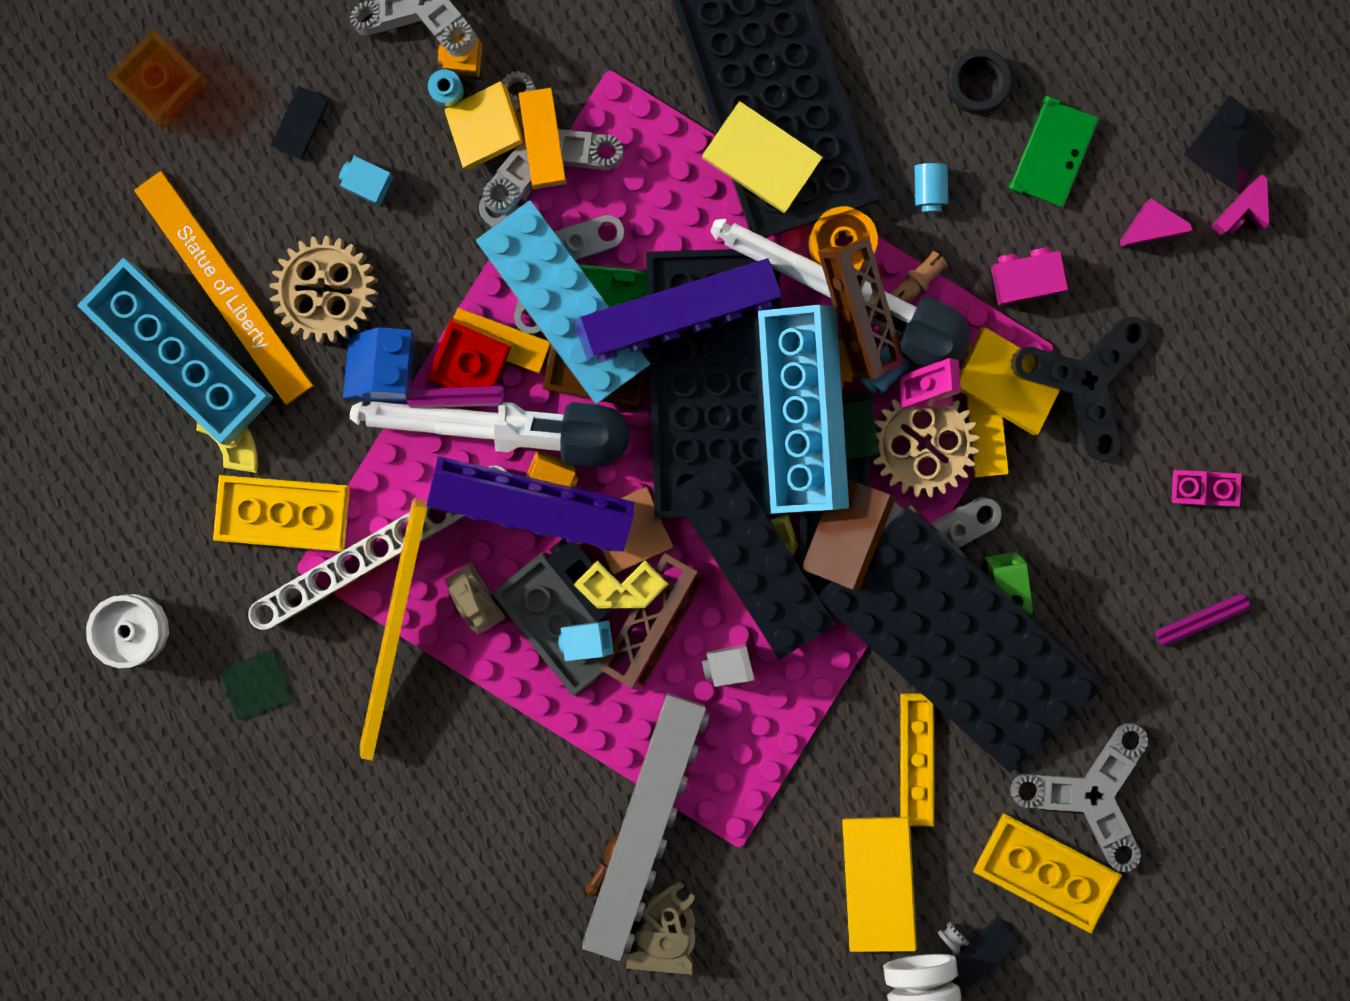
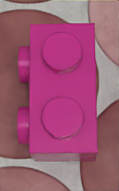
[991,247,1068,306]

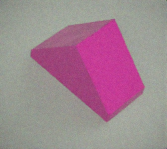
[1120,198,1192,247]

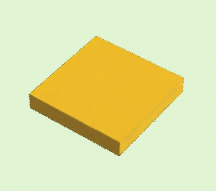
[444,81,525,170]

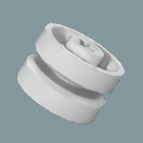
[86,594,169,668]
[883,954,961,1001]

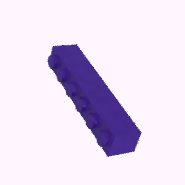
[574,258,781,363]
[426,456,634,552]

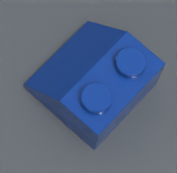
[343,328,415,405]

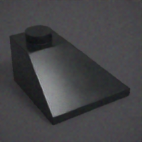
[1183,95,1276,193]

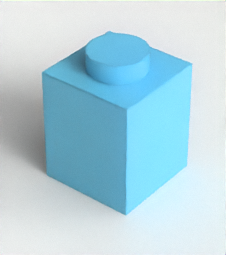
[339,156,394,206]
[559,621,614,661]

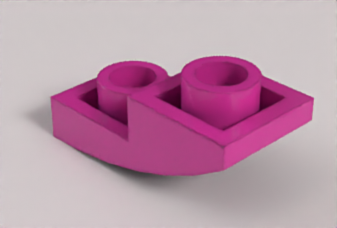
[1172,470,1242,507]

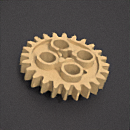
[270,236,378,344]
[871,399,979,498]

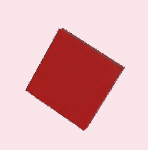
[426,317,513,388]

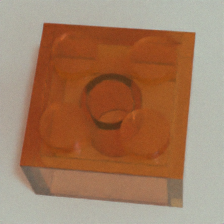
[107,29,209,129]

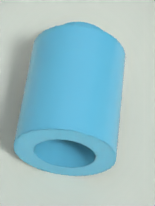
[914,163,948,213]
[859,345,911,394]

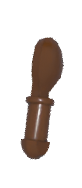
[585,834,619,897]

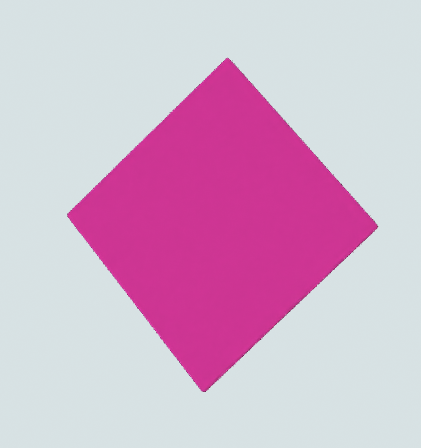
[297,71,1053,847]

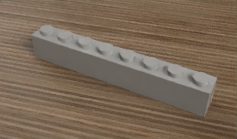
[582,692,709,961]

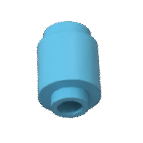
[428,69,464,108]

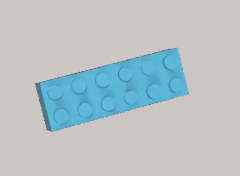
[476,200,650,404]
[77,258,274,446]
[758,305,849,513]

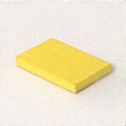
[702,101,822,214]

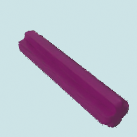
[407,386,505,408]
[1155,594,1250,647]

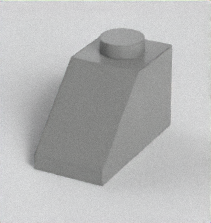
[702,643,754,687]

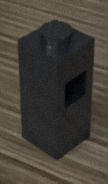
[547,538,614,622]

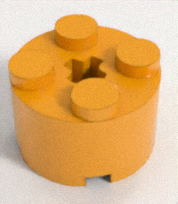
[809,206,878,270]

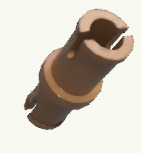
[891,251,948,303]

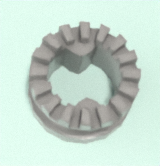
[938,921,970,955]

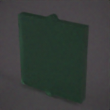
[843,400,879,459]
[219,649,292,720]

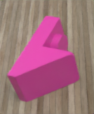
[1210,175,1269,236]
[899,358,961,409]

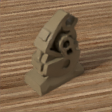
[444,562,507,635]
[626,881,695,975]

